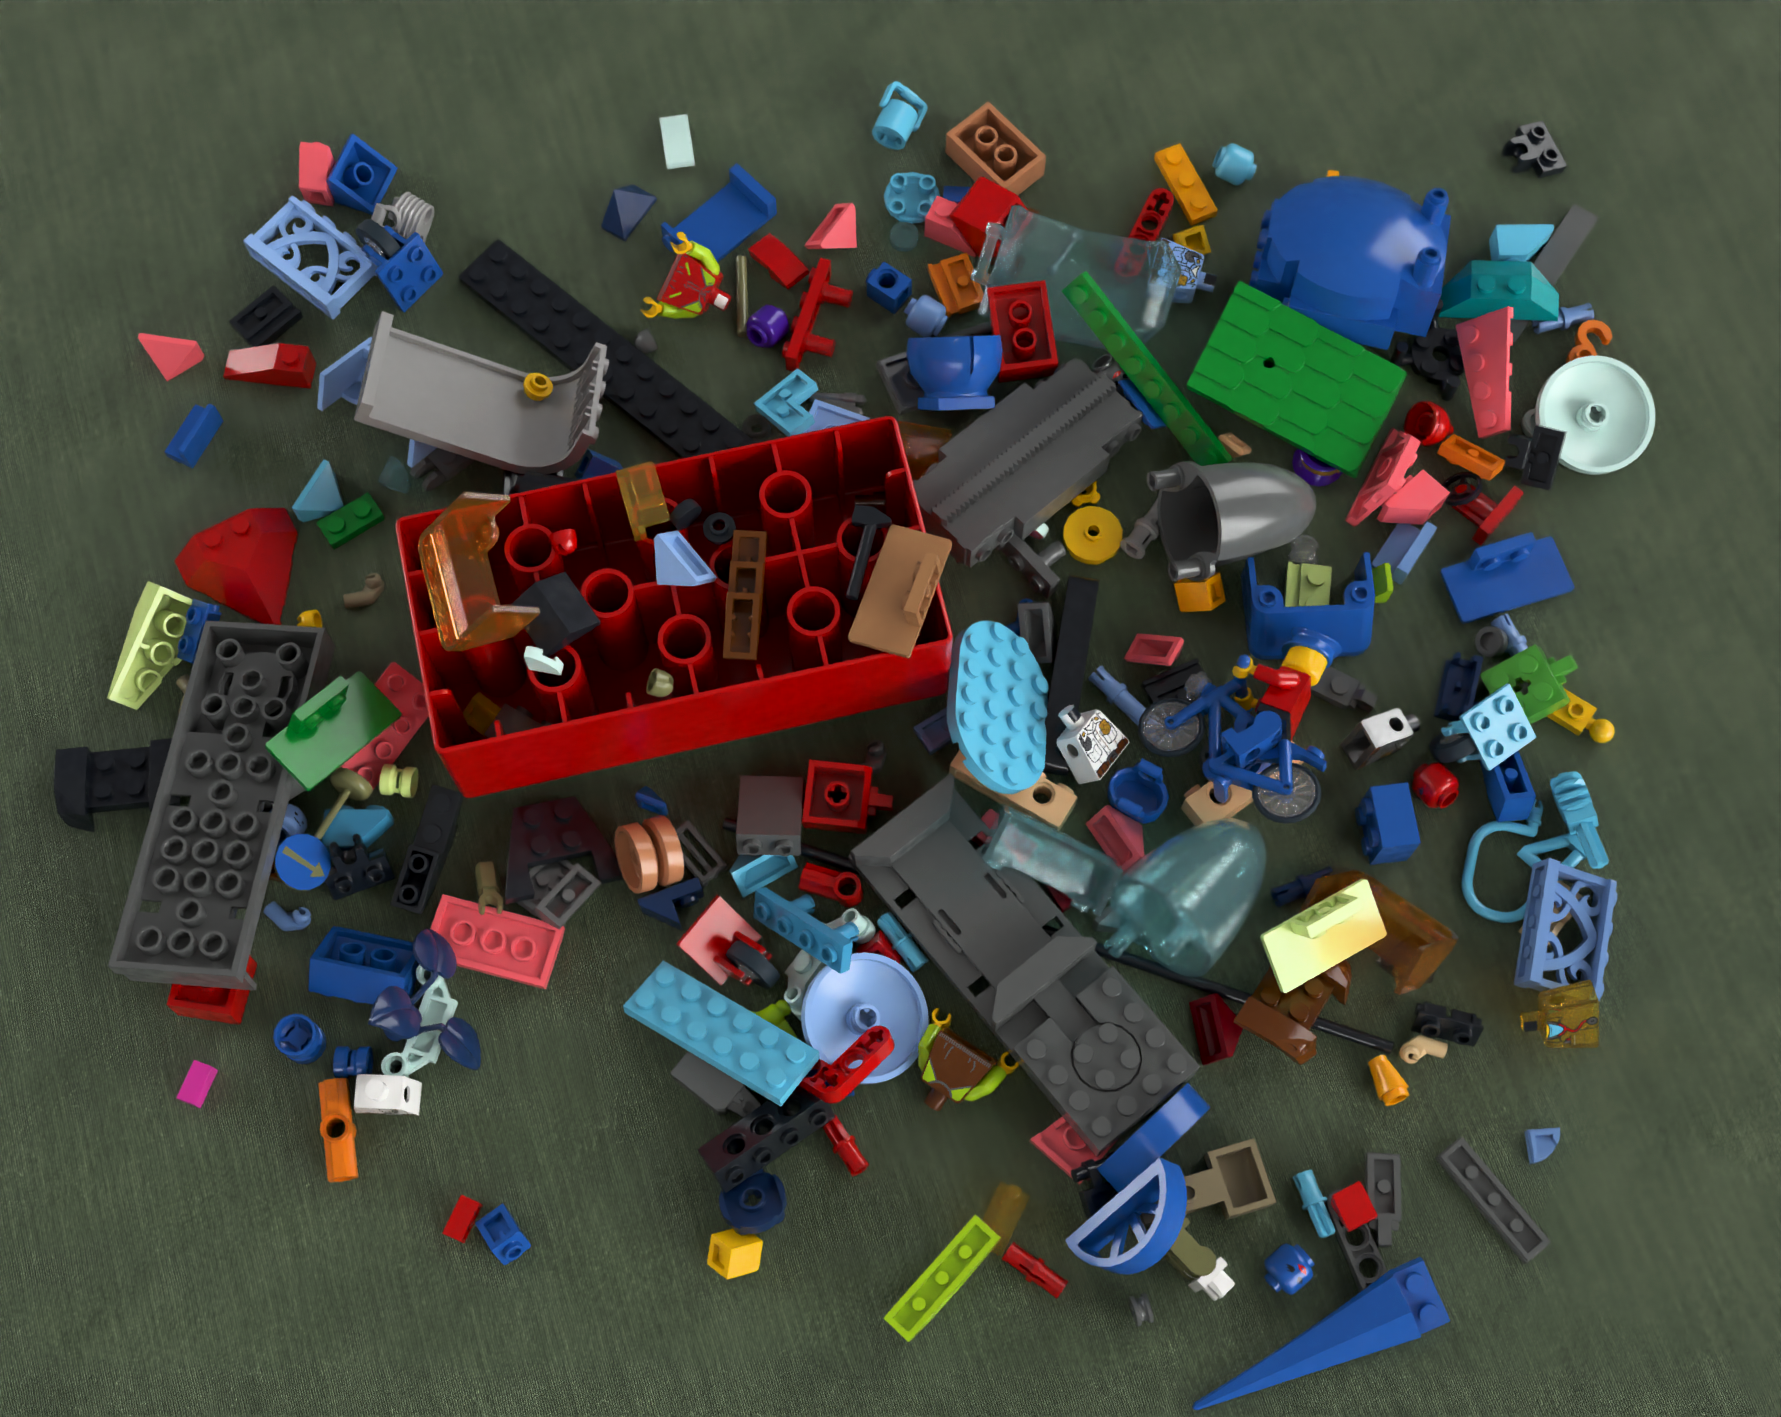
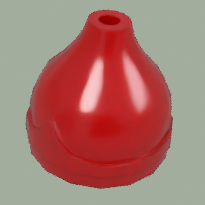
[1404,401,1454,446]

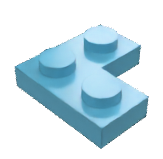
[754,368,818,436]

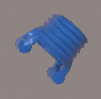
[1108,758,1169,824]

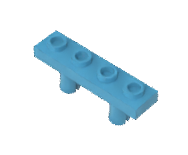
[753,887,859,974]

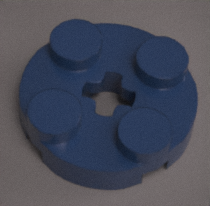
[719,1169,787,1235]

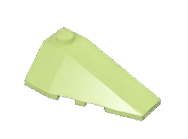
[107,581,193,710]

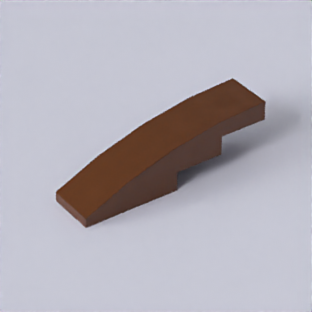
[723,530,767,660]

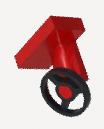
[1442,472,1524,546]

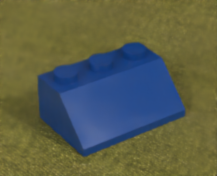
[308,926,419,1005]

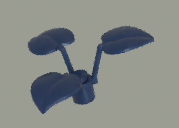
[368,928,481,1070]

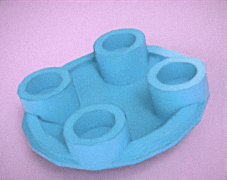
[884,172,940,224]

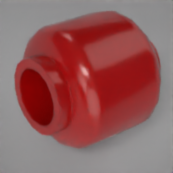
[1412,762,1459,809]

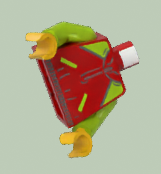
[640,232,732,319]

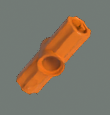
[318,1078,358,1182]

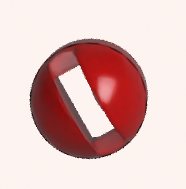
[550,529,577,556]

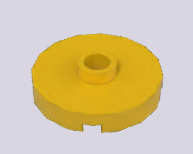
[1063,506,1123,565]

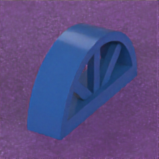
[1097,1083,1211,1193]
[1065,1157,1187,1275]

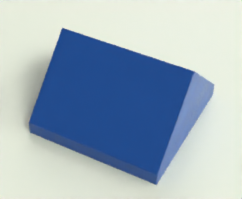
[326,133,398,215]

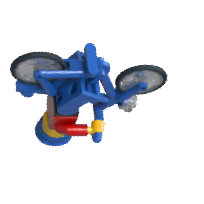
[1138,627,1342,824]

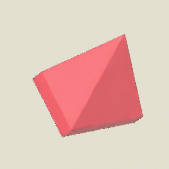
[804,203,857,249]
[138,333,204,382]
[1124,633,1184,666]
[1085,805,1144,875]

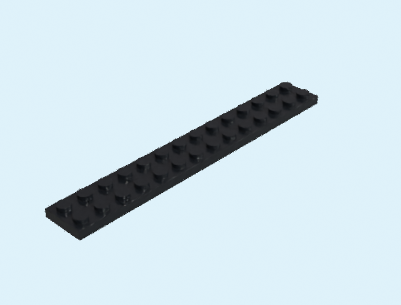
[458,239,756,459]

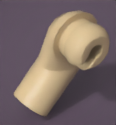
[1400,1035,1448,1064]

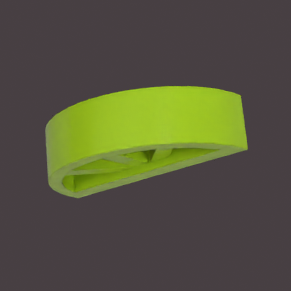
[883,1214,1001,1342]

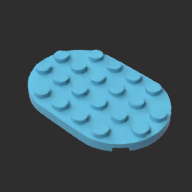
[947,621,1049,794]

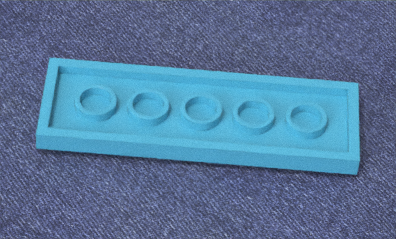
[623,960,820,1107]

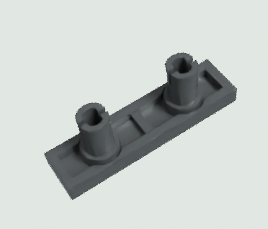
[995,534,1066,599]

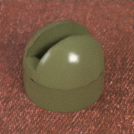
[646,668,674,697]

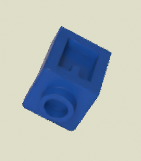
[475,1203,531,1265]

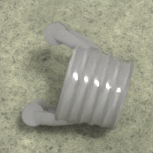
[371,192,434,243]

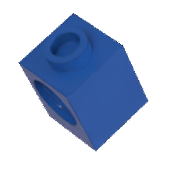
[866,262,912,314]

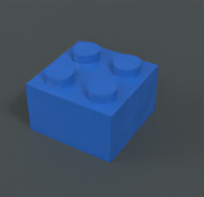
[1355,782,1421,865]

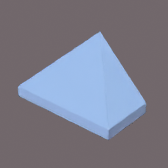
[654,530,717,586]

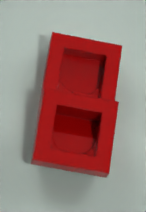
[748,233,810,290]

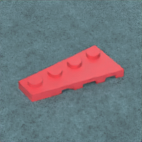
[1455,306,1514,439]

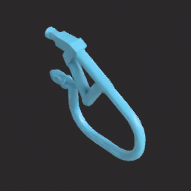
[1461,799,1586,923]

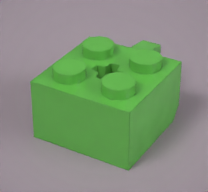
[1480,644,1579,725]

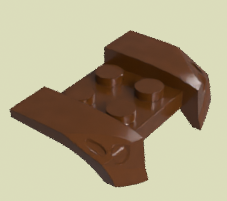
[1234,960,1352,1065]

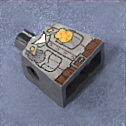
[1341,708,1420,771]

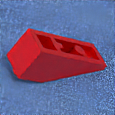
[223,343,317,389]

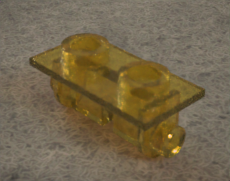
[982,1181,1030,1257]

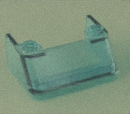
[981,804,1123,917]

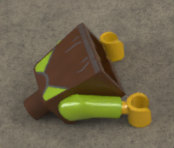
[918,1008,1019,1111]

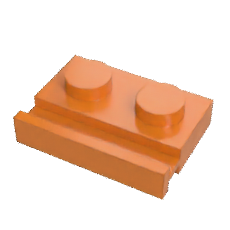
[927,253,987,317]

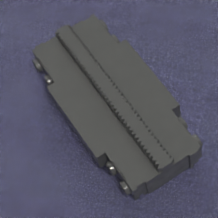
[913,357,1143,568]

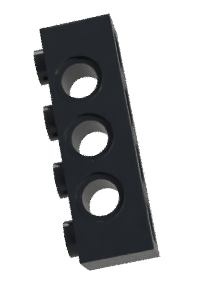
[697,1075,835,1193]

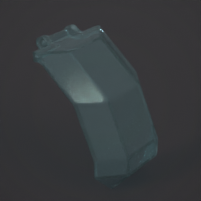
[970,205,1182,350]

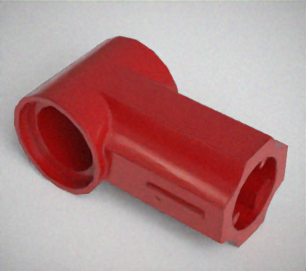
[798,862,864,907]

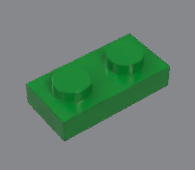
[316,492,385,550]

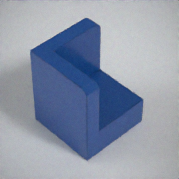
[575,448,625,479]

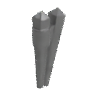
[809,392,867,415]

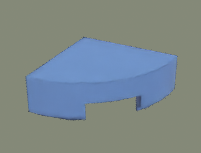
[1524,1127,1560,1164]

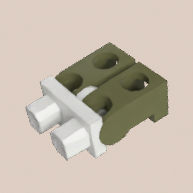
[1163,1216,1235,1301]

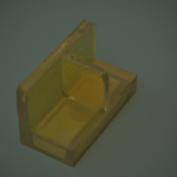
[615,461,670,541]

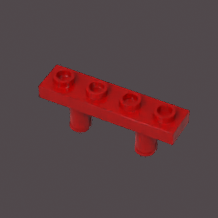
[782,257,853,372]

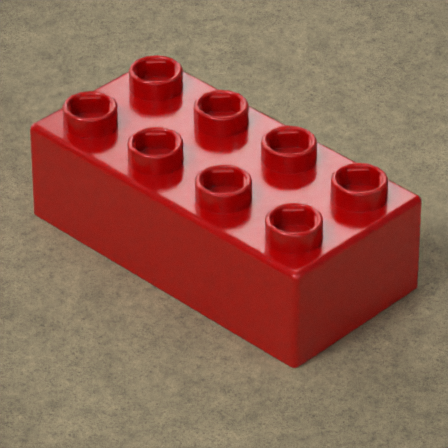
[395,416,953,798]

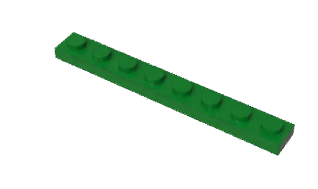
[1062,271,1233,466]

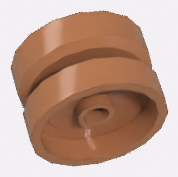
[615,815,684,894]

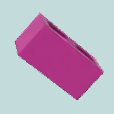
[176,1060,218,1109]

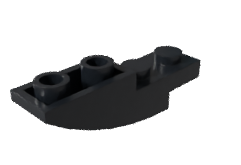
[390,784,464,914]

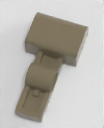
[1140,1138,1277,1226]

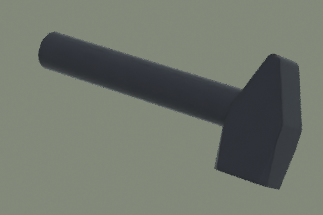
[845,504,892,601]

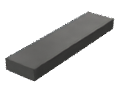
[1435,1136,1551,1264]

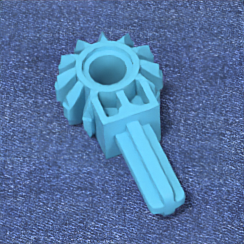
[1550,771,1609,869]

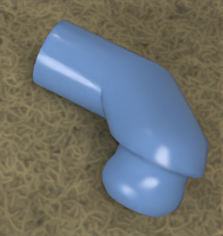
[263,901,311,931]

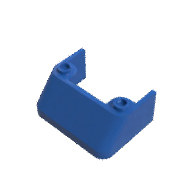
[1240,552,1375,660]

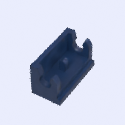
[1433,652,1483,722]

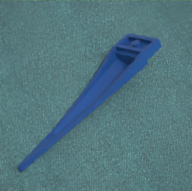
[1192,1257,1451,1410]

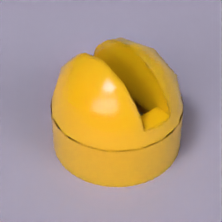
[297,609,322,628]

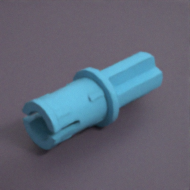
[877,912,928,973]
[1292,1170,1335,1238]

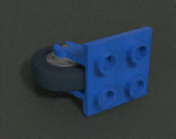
[356,219,444,312]

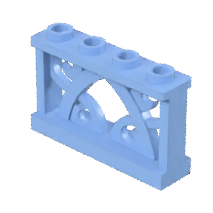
[243,195,378,320]

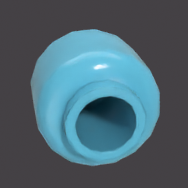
[1212,143,1257,186]

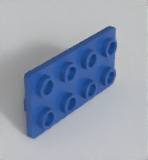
[1440,532,1575,624]

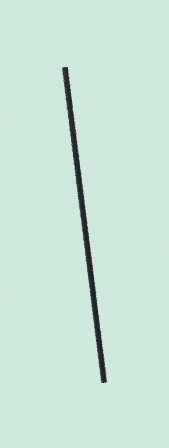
[722,817,1394,1054]

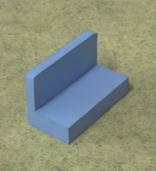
[1371,521,1437,585]

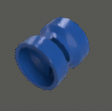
[333,1046,373,1078]

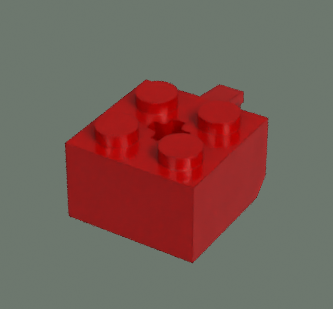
[802,759,894,834]

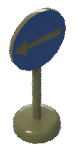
[274,767,373,891]

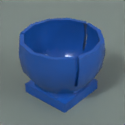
[906,335,1003,411]

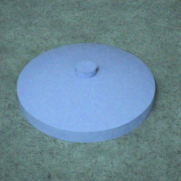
[801,952,929,1084]

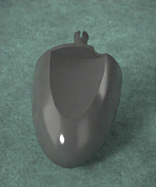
[1147,461,1316,581]

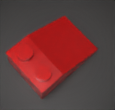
[987,280,1058,383]

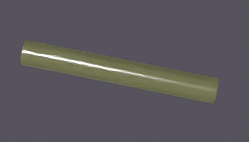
[735,255,748,337]

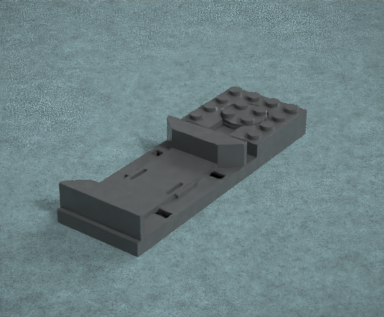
[108,621,335,991]
[848,773,1200,1157]

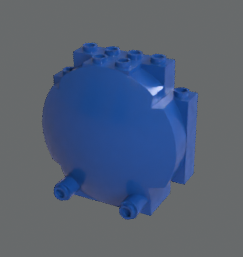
[1249,176,1451,350]

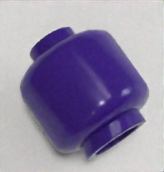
[746,305,789,349]

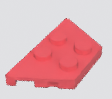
[1345,428,1421,527]

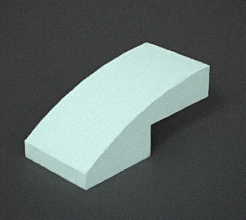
[659,114,695,169]

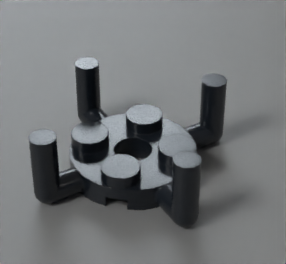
[1390,299,1465,401]

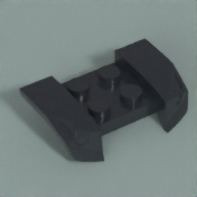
[54,738,181,832]

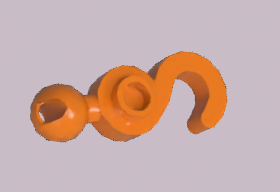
[1566,320,1612,363]

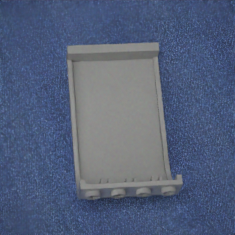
[354,311,609,474]

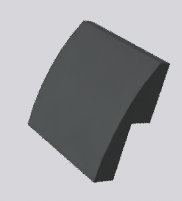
[517,860,601,930]

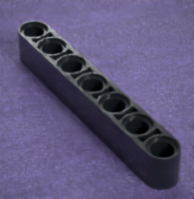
[1043,574,1099,777]

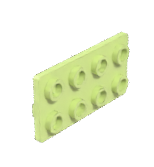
[1260,879,1387,993]

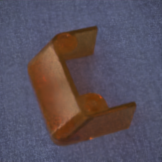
[418,491,540,651]
[1298,870,1459,995]

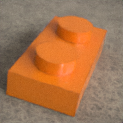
[1437,434,1506,481]

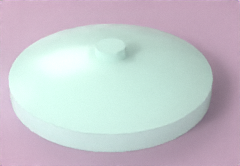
[1535,356,1655,475]

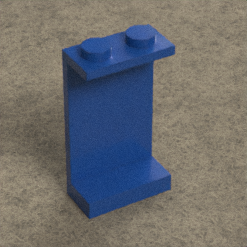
[661,163,777,262]

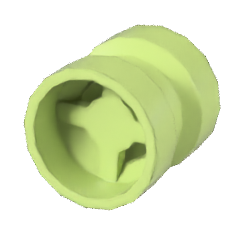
[379,764,419,798]

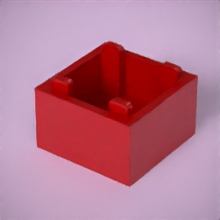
[166,956,257,1025]

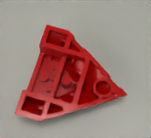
[174,508,298,625]

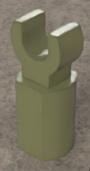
[475,862,503,915]

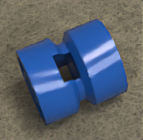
[273,1014,327,1064]

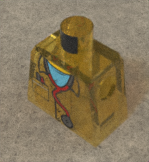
[1520,980,1599,1048]

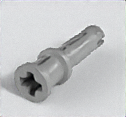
[1120,498,1159,559]

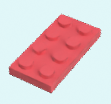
[430,894,565,990]

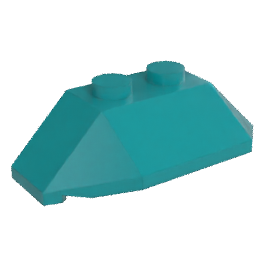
[1438,260,1559,321]

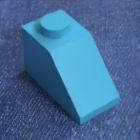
[1489,224,1554,262]

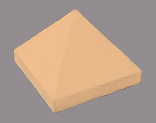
[1218,432,1252,458]

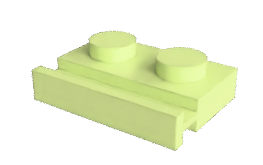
[1283,561,1332,607]

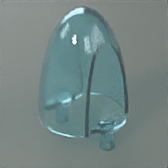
[1104,818,1267,977]

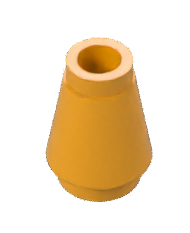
[1368,1055,1409,1106]

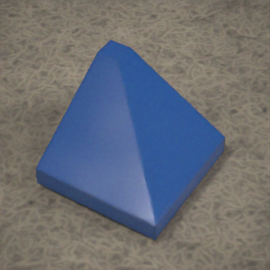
[635,786,668,816]

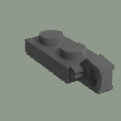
[1311,667,1378,713]
[1365,1152,1402,1248]

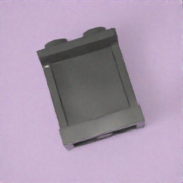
[736,776,804,856]

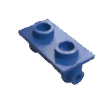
[177,599,222,664]

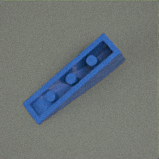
[1473,701,1536,822]

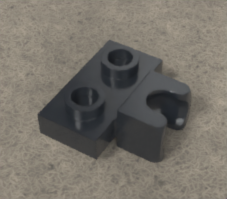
[1502,121,1567,178]
[1504,424,1567,491]
[325,834,395,901]

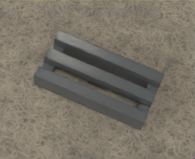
[675,820,728,888]

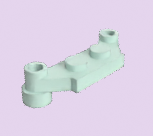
[784,908,876,1020]
[381,964,458,1077]

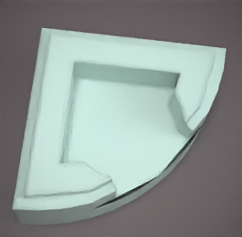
[524,646,564,675]

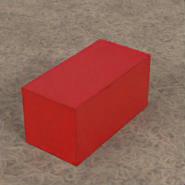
[442,1195,483,1244]

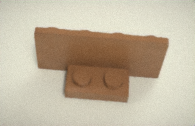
[848,524,952,658]

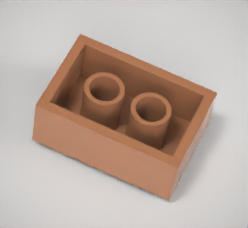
[945,101,1046,195]

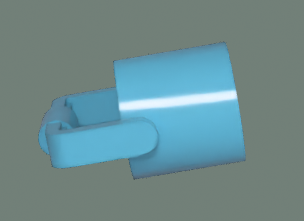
[872,81,928,150]

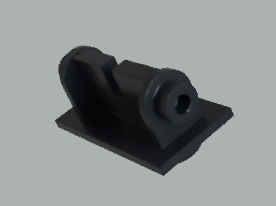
[1411,1001,1484,1047]

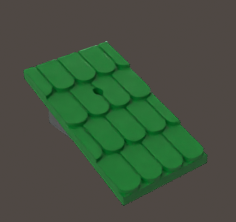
[1186,281,1407,480]

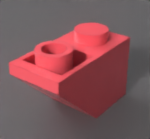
[299,142,336,207]
[1376,469,1450,525]

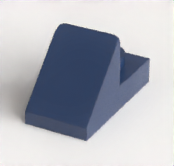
[637,877,704,930]

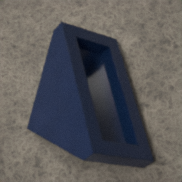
[601,184,657,242]

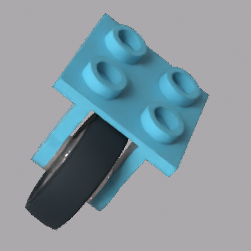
[1429,684,1537,771]

